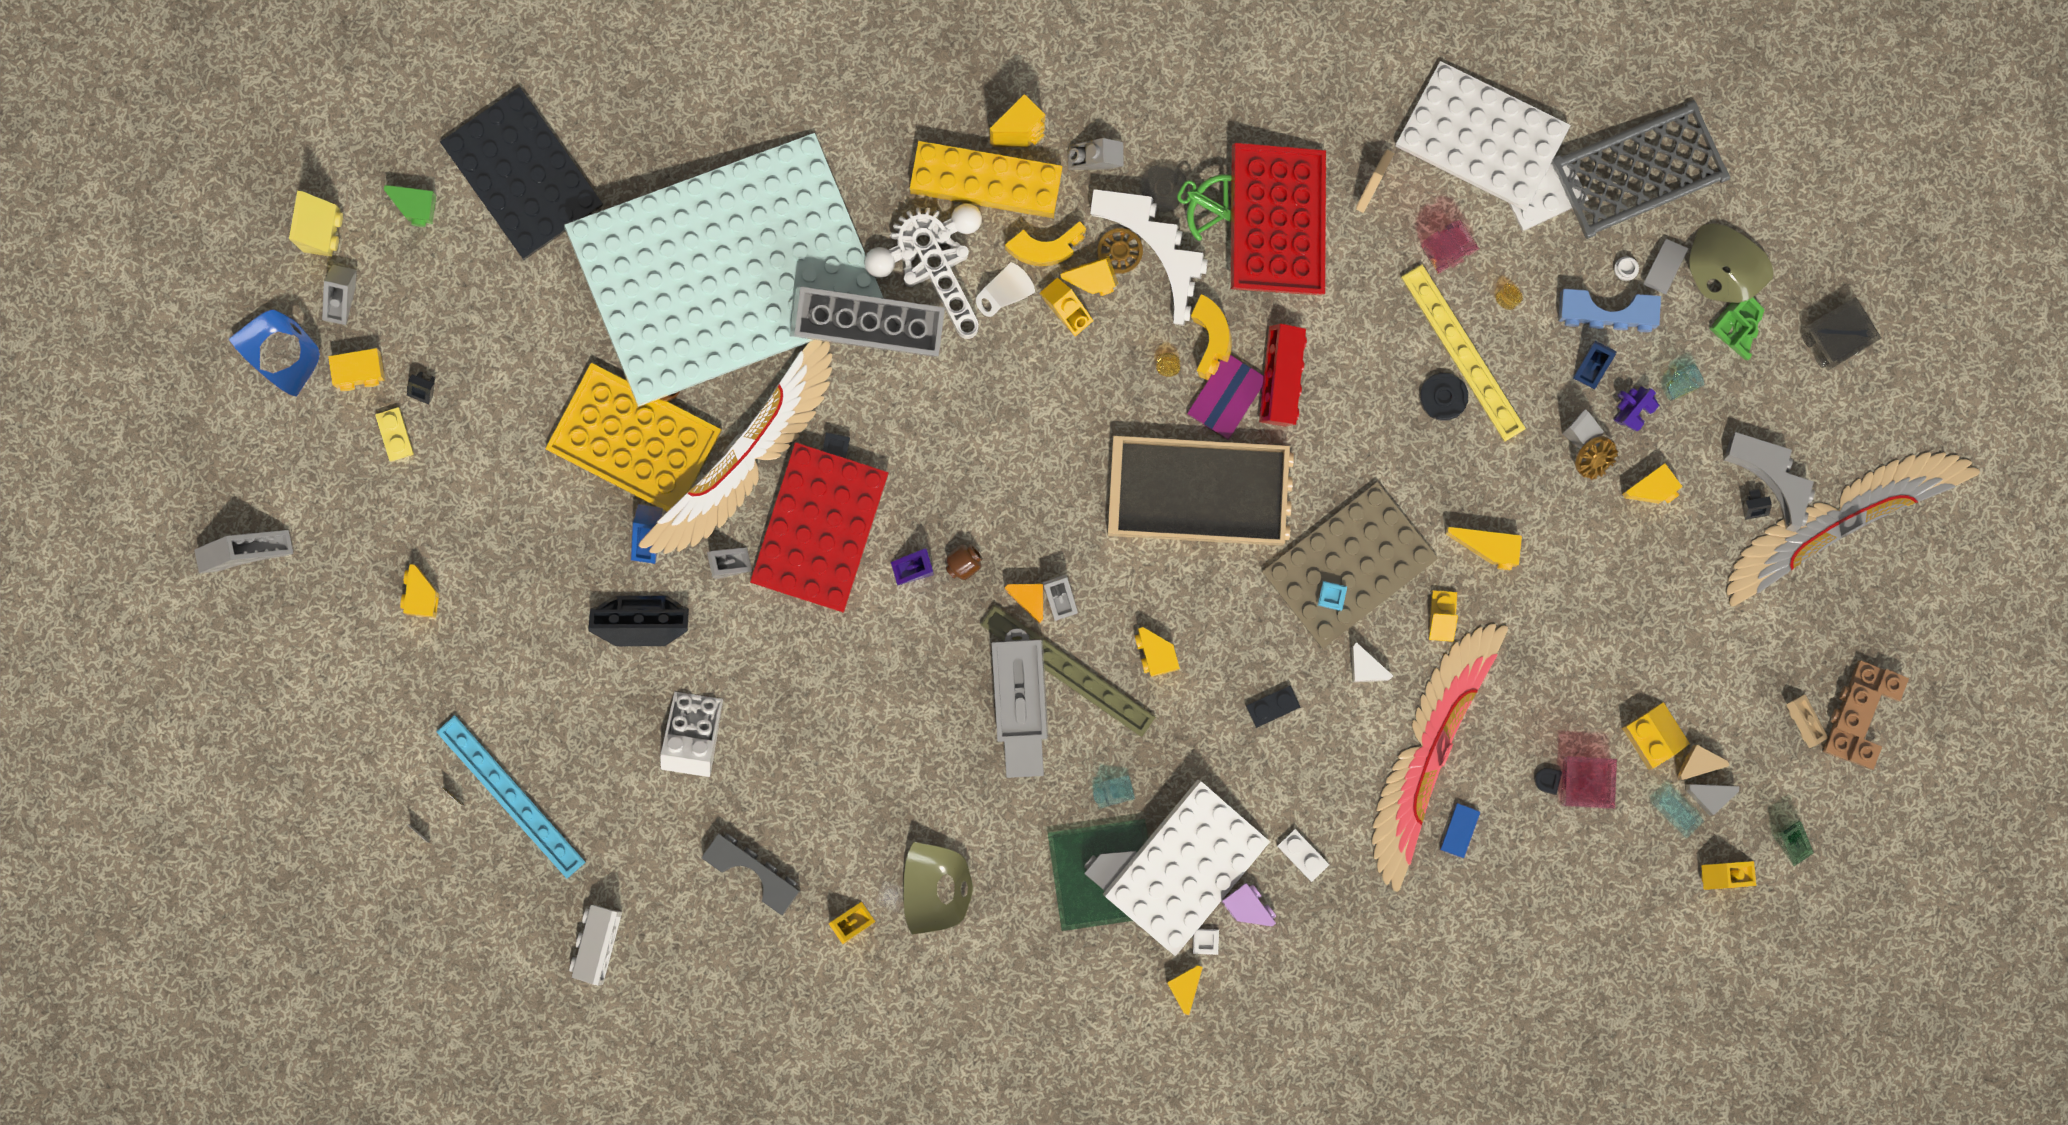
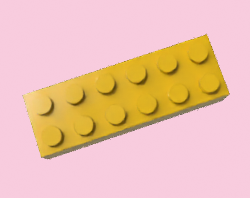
[910,141,1063,219]

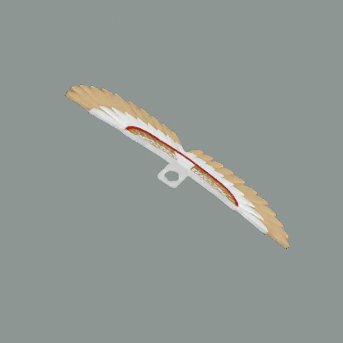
[638,340,832,554]

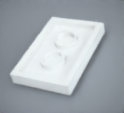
[1509,164,1589,232]

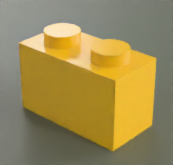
[328,348,385,391]

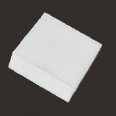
[1193,929,1219,955]

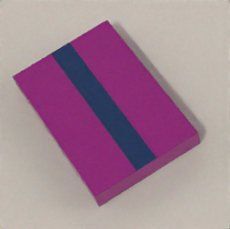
[1187,355,1264,440]

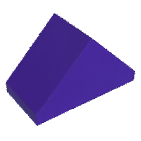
[891,549,934,586]

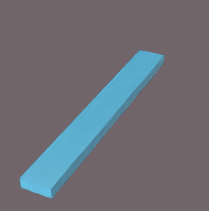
[436,715,586,879]

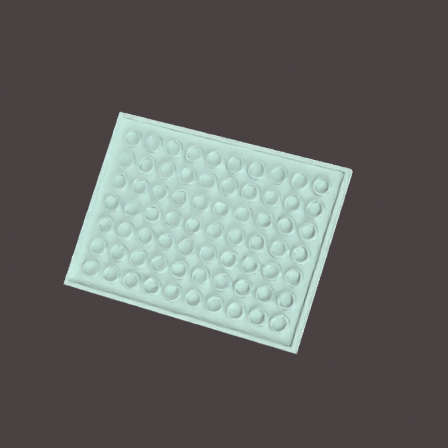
[564,133,884,407]

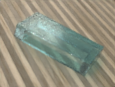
[1651,785,1704,838]

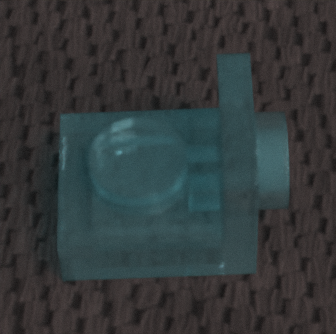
[1093,775,1135,809]

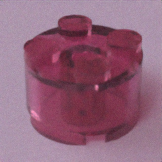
[1421,219,1480,274]

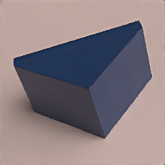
[1573,341,1617,390]

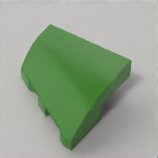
[1709,297,1764,360]

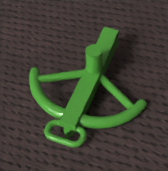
[1177,174,1231,241]

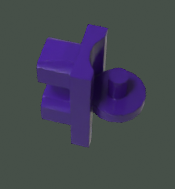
[1613,387,1660,431]

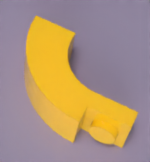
[1005,221,1086,266]
[1191,294,1232,380]

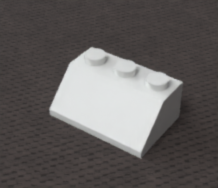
[569,905,622,986]

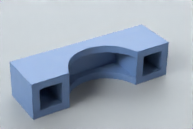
[1558,289,1661,332]

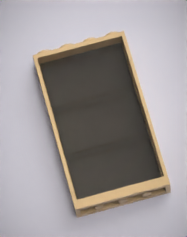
[1107,436,1294,546]

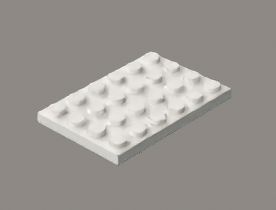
[1396,61,1571,211]
[1103,780,1270,956]

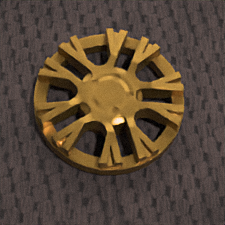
[1097,228,1143,274]
[1575,436,1618,480]

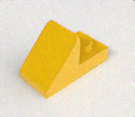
[1429,590,1458,642]

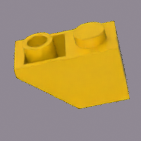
[1039,277,1093,336]
[400,564,439,618]
[1134,627,1180,677]

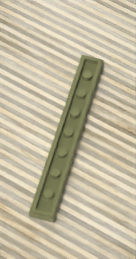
[980,605,1156,737]

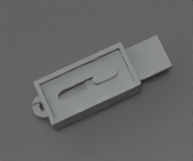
[992,628,1049,778]

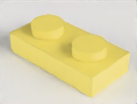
[375,407,414,462]

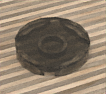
[1140,163,1188,212]

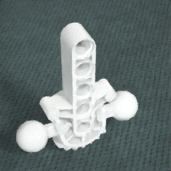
[864,203,982,339]

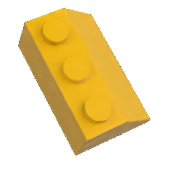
[990,94,1045,147]

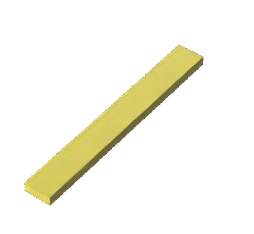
[1401,264,1526,442]

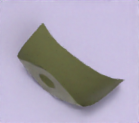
[1689,224,1774,303]
[903,842,973,935]

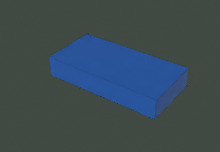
[1440,803,1480,858]

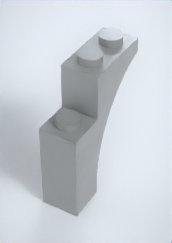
[1724,432,1815,532]

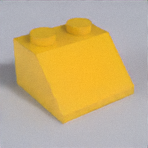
[1622,702,1690,770]

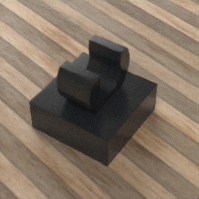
[406,372,435,405]
[1743,489,1772,520]

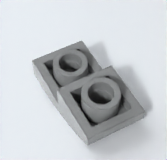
[1644,239,1688,294]

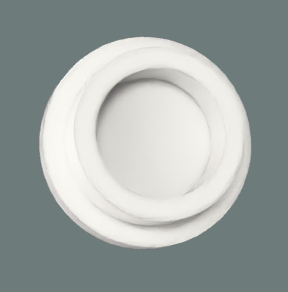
[1614,256,1639,281]

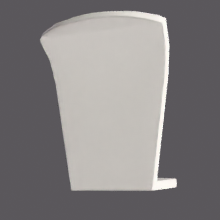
[976,262,1035,317]

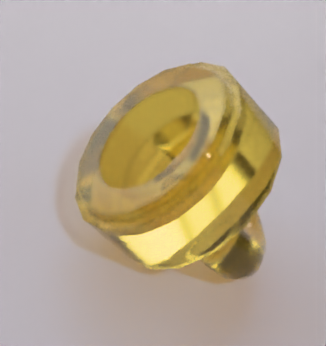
[1495,283,1523,310]
[1156,353,1181,377]

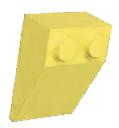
[289,191,343,257]

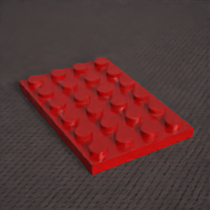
[1230,143,1326,296]
[750,442,889,613]

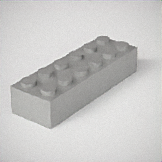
[790,287,945,357]

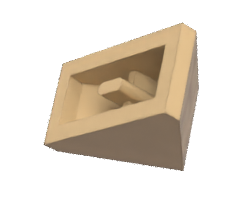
[1677,745,1729,781]

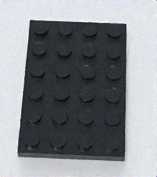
[440,87,603,260]

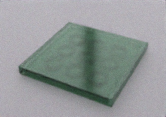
[1047,819,1148,931]

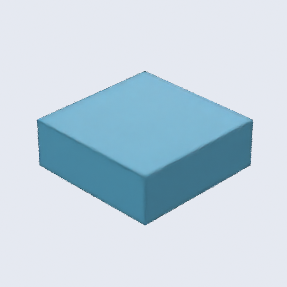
[1317,581,1347,611]

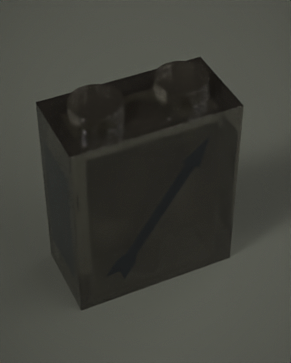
[1802,297,1882,371]

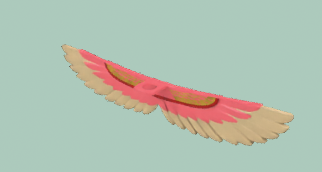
[1372,624,1508,892]

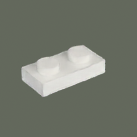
[1277,829,1329,882]

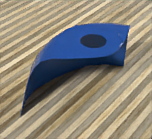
[229,310,320,397]

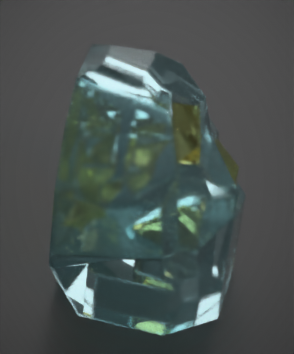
[1665,363,1705,401]

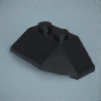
[588,596,689,647]

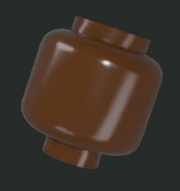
[945,544,983,580]

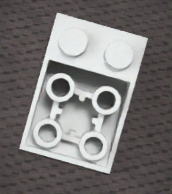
[661,692,723,777]

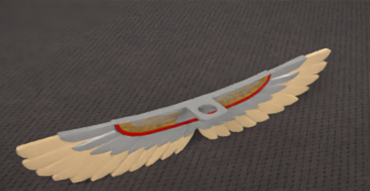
[1726,452,1980,607]

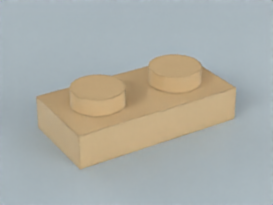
[1786,695,1828,748]

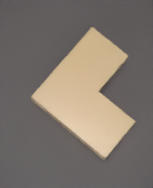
[1356,149,1395,213]

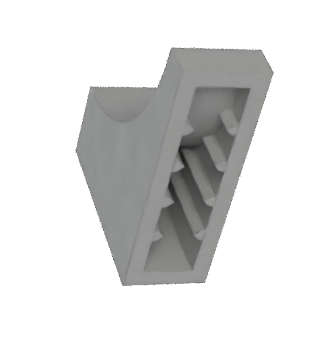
[194,530,294,574]

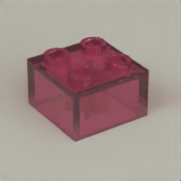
[1561,756,1617,810]

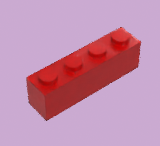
[1259,324,1307,427]

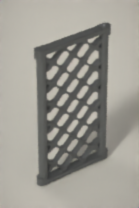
[1551,100,1730,239]

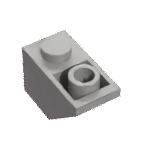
[1068,138,1124,170]

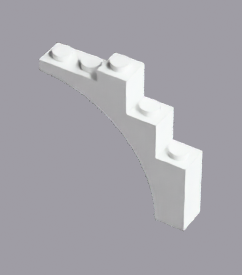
[1090,189,1208,326]

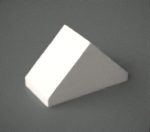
[1351,643,1393,682]

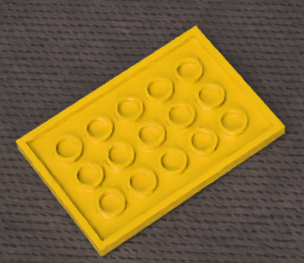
[545,363,722,512]

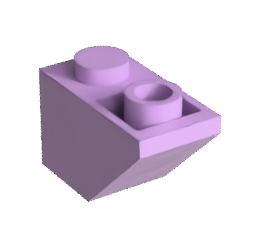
[1221,883,1276,926]

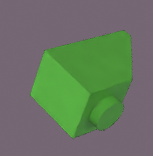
[384,185,437,227]

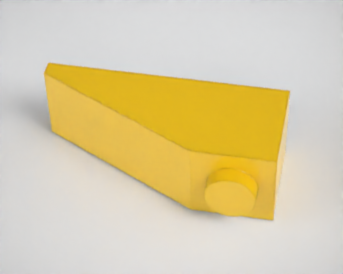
[1445,527,1522,571]

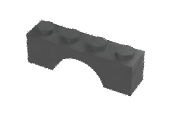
[701,833,801,916]

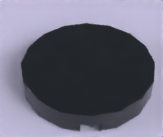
[1420,372,1468,421]

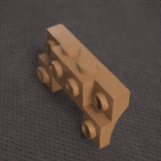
[1822,660,1909,770]

